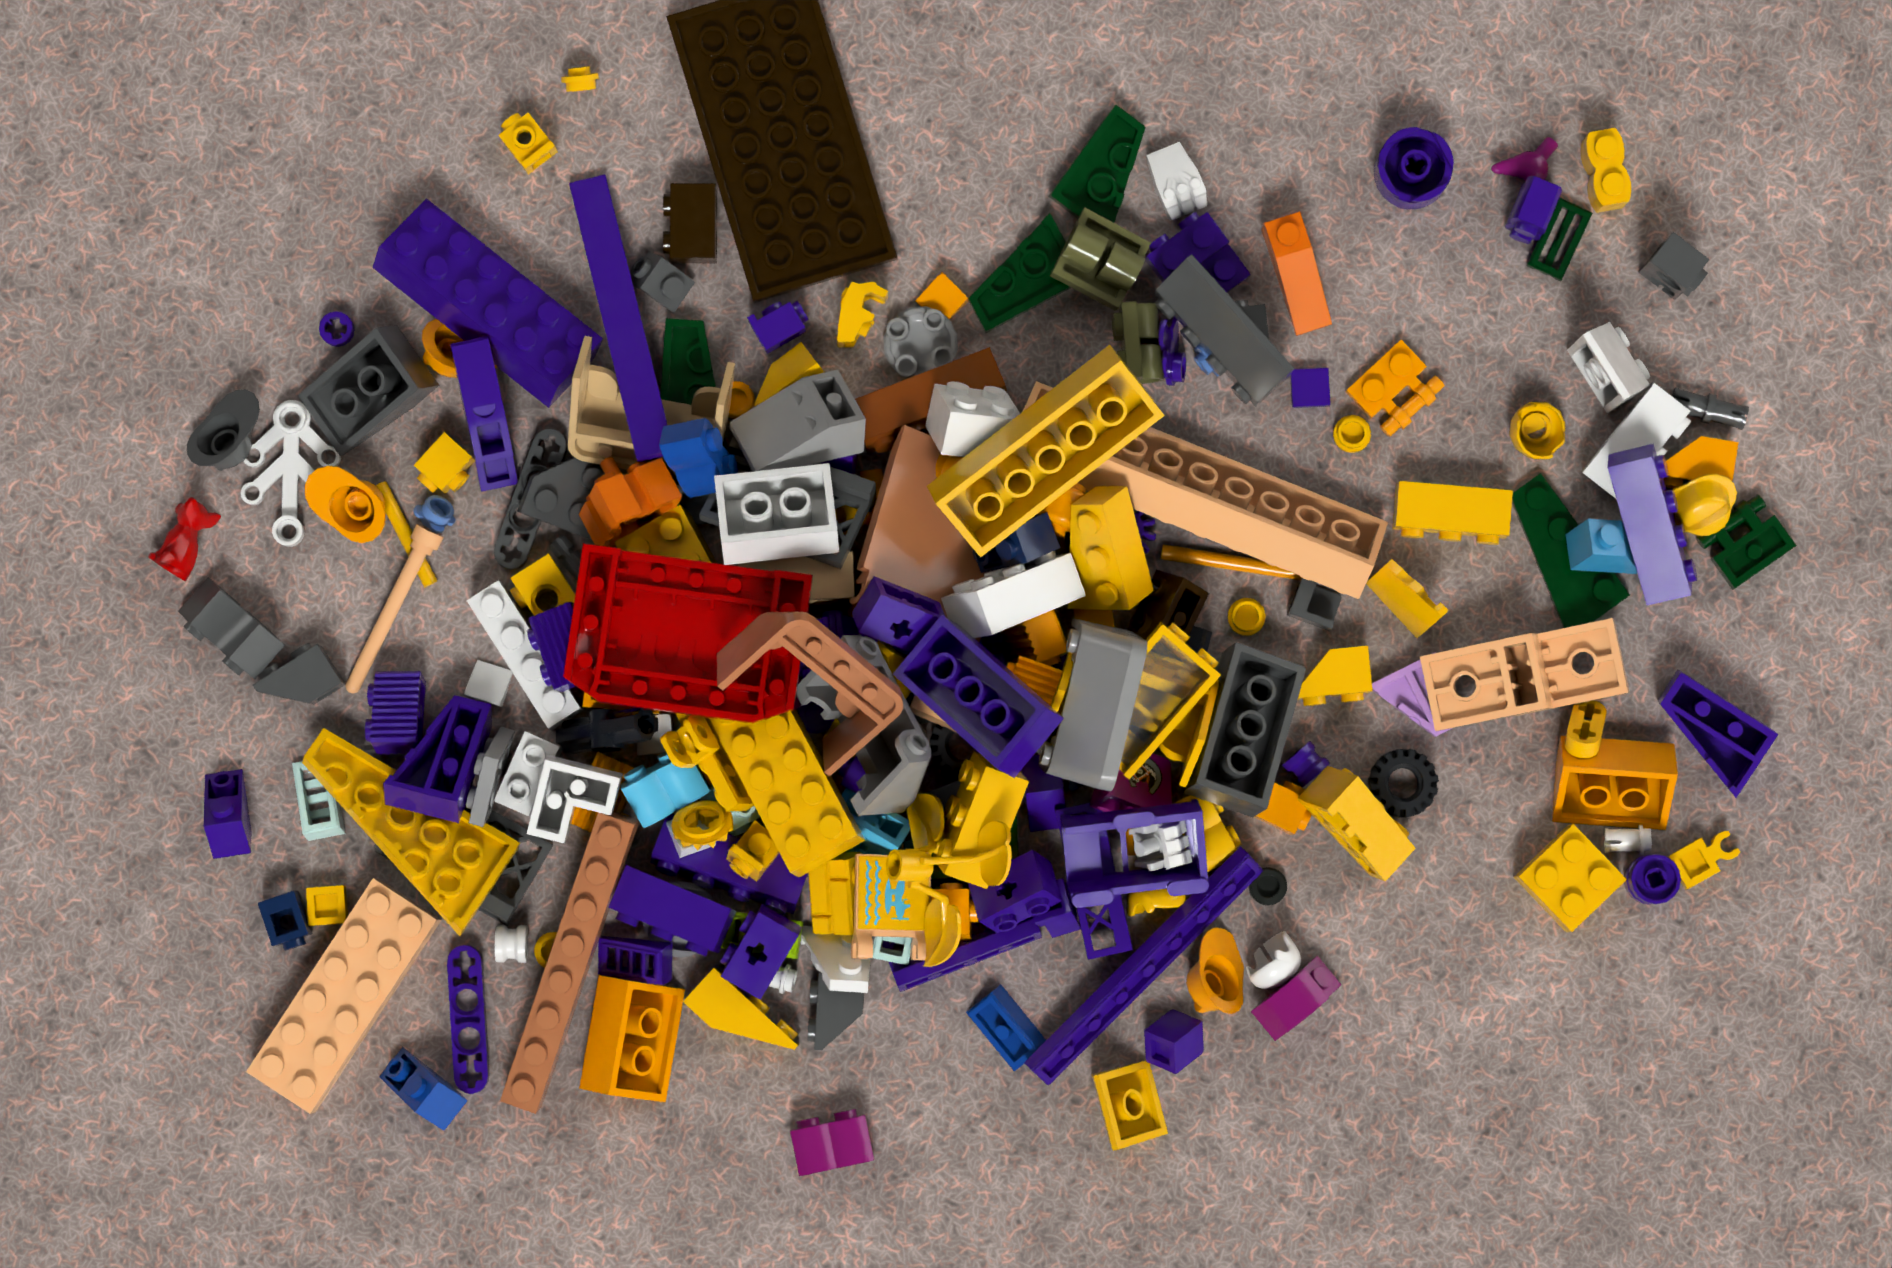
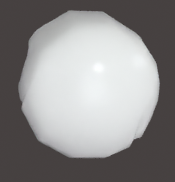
[1246,931,1301,989]

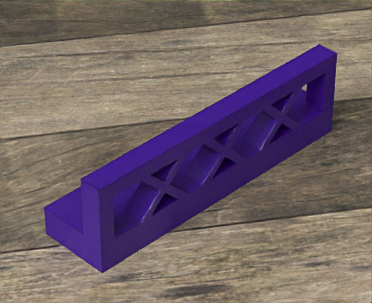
[1055,803,1133,960]

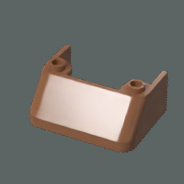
[717,612,903,777]

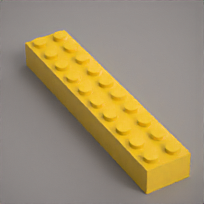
[614,505,865,878]

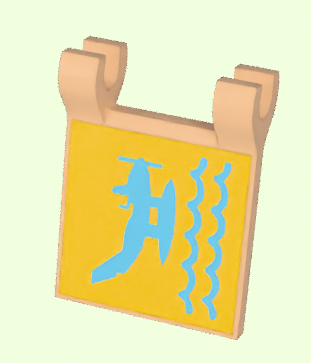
[851,854,931,961]

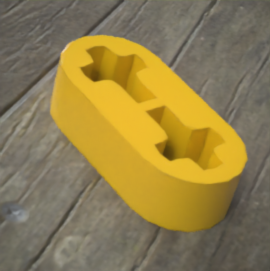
[1565,700,1607,758]

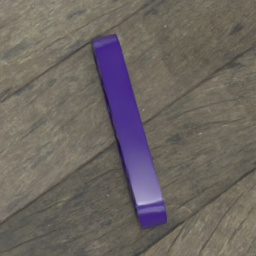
[447,945,490,1094]

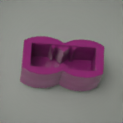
[790,1109,874,1176]

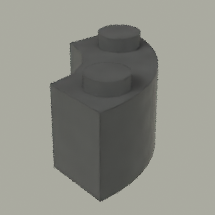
[178,577,285,679]

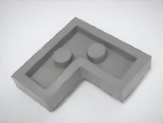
[466,727,515,827]

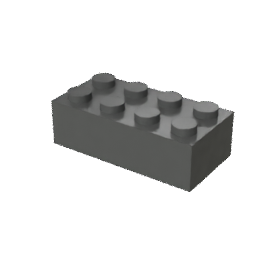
[1183,642,1306,818]

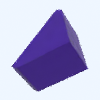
[1022,755,1066,832]

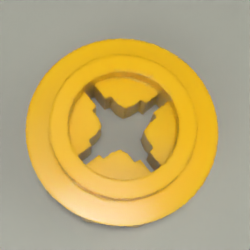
[672,800,733,851]

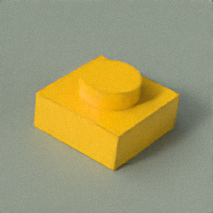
[306,885,348,926]

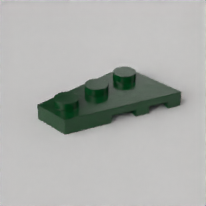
[1048,104,1146,223]
[968,213,1071,333]

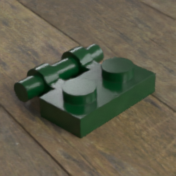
[1696,494,1797,590]

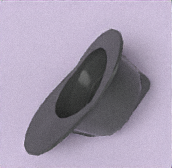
[187,389,260,471]

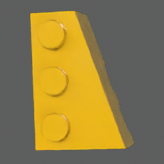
[1297,766,1416,881]

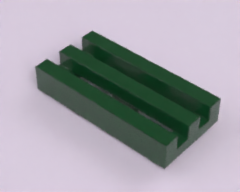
[1527,198,1593,282]

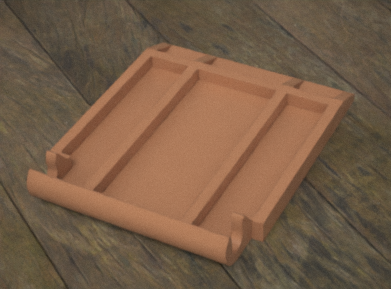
[850,425,986,642]

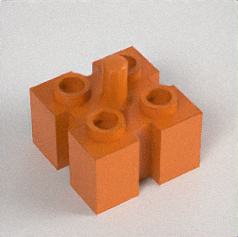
[579,457,682,548]

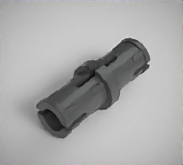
[1672,387,1749,430]

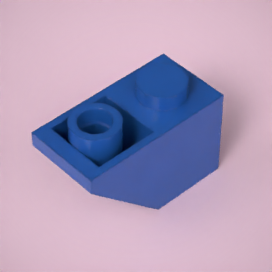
[379,1047,468,1131]

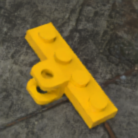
[660,713,754,812]

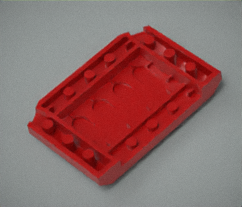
[563,543,813,724]

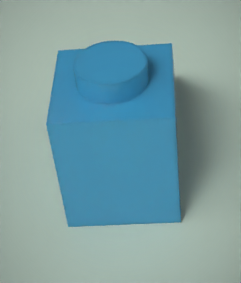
[1566,518,1637,574]

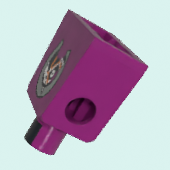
[1090,732,1172,812]

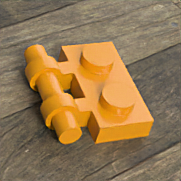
[1345,339,1445,437]

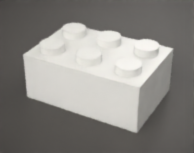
[714,463,839,565]
[941,551,1086,638]

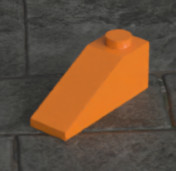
[1261,211,1332,336]

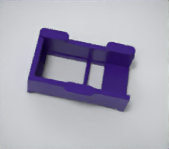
[1060,799,1209,908]

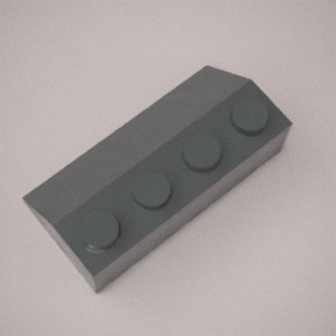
[1155,254,1294,407]

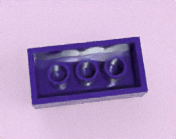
[893,615,1064,778]

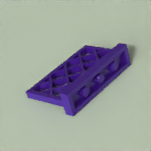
[882,879,1042,992]

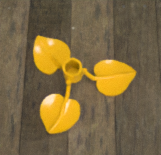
[886,794,1012,967]

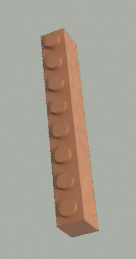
[500,811,639,1114]

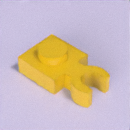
[1666,831,1740,890]

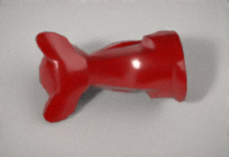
[148,497,221,582]

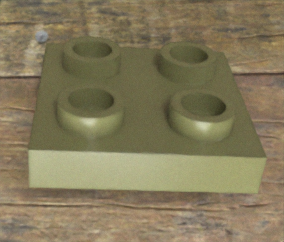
[1049,208,1151,311]
[1112,301,1164,384]

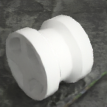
[495,925,529,963]

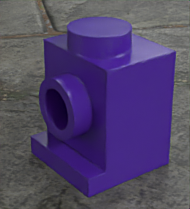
[747,300,809,354]
[1033,878,1081,938]

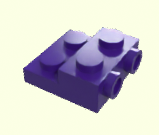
[1145,212,1251,293]

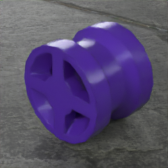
[1282,741,1330,788]

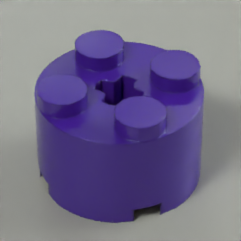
[1374,127,1454,209]

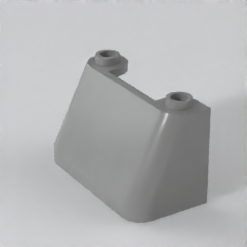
[796,635,931,816]

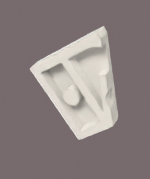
[800,926,871,993]

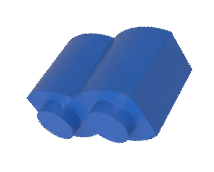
[659,418,738,498]

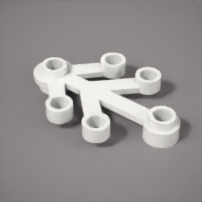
[241,400,341,547]

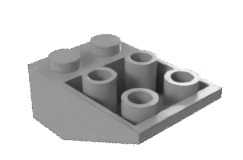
[730,370,866,471]

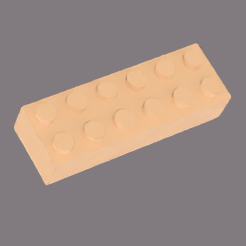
[246,878,441,1114]

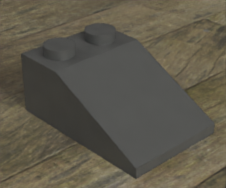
[297,325,440,456]

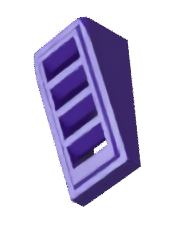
[598,936,673,985]

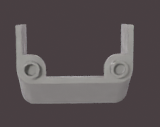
[1038,618,1147,792]

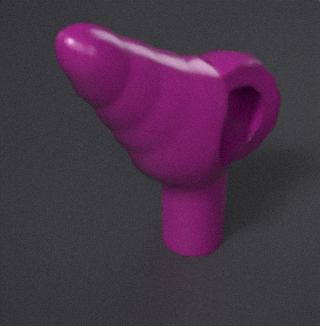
[1491,137,1558,181]

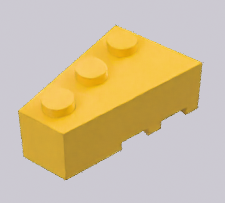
[1068,486,1154,610]

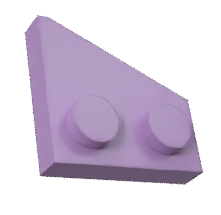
[1372,652,1452,737]

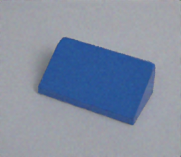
[966,984,1046,1071]

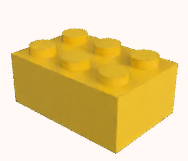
[932,751,1029,889]

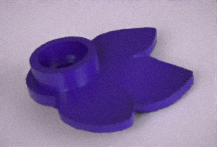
[1158,317,1186,386]

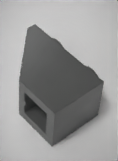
[253,643,346,705]
[807,973,864,1050]

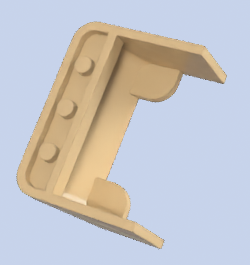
[568,336,735,479]

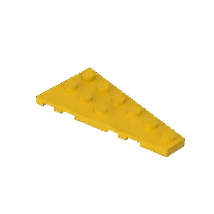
[302,728,520,936]

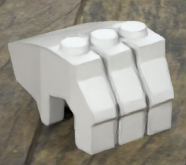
[1146,142,1207,221]
[1128,821,1192,871]

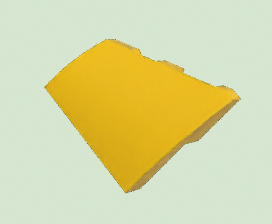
[1366,559,1449,638]

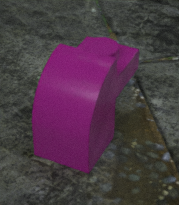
[1251,955,1341,1041]

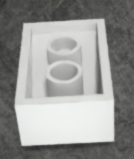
[1567,322,1651,413]

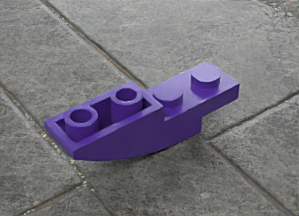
[450,336,518,492]

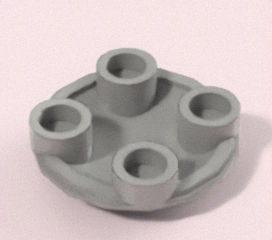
[883,306,958,378]

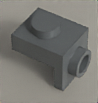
[631,252,695,313]

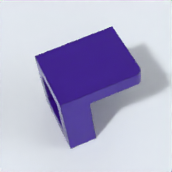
[1144,1009,1204,1074]

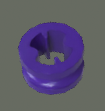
[319,311,355,347]

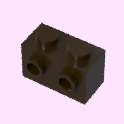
[1127,569,1209,660]

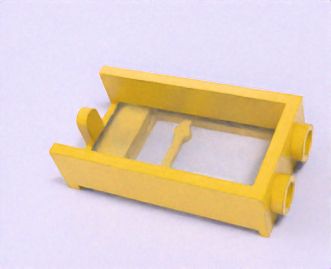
[1119,622,1221,780]

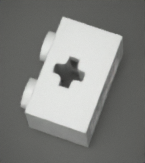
[494,731,562,817]

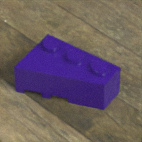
[1657,669,1778,798]
[383,695,492,823]

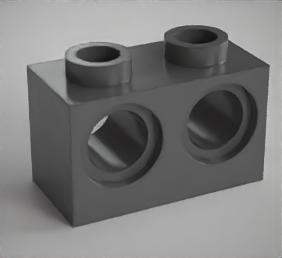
[1639,232,1710,300]

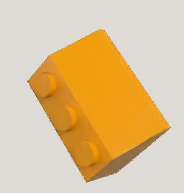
[1552,735,1678,830]
[579,975,685,1102]

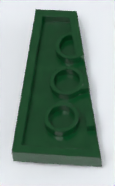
[660,318,727,450]
[1512,473,1630,628]

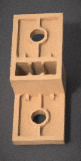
[1420,618,1630,731]

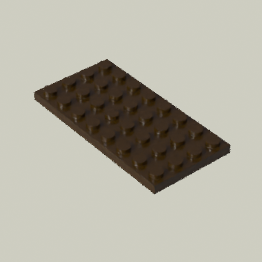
[666,0,898,303]

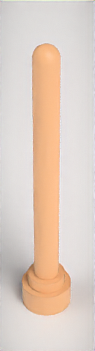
[345,524,444,694]

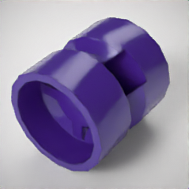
[1624,854,1681,905]

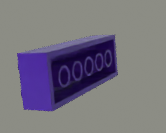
[372,198,603,408]

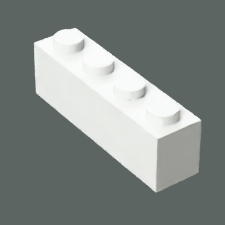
[466,580,584,730]

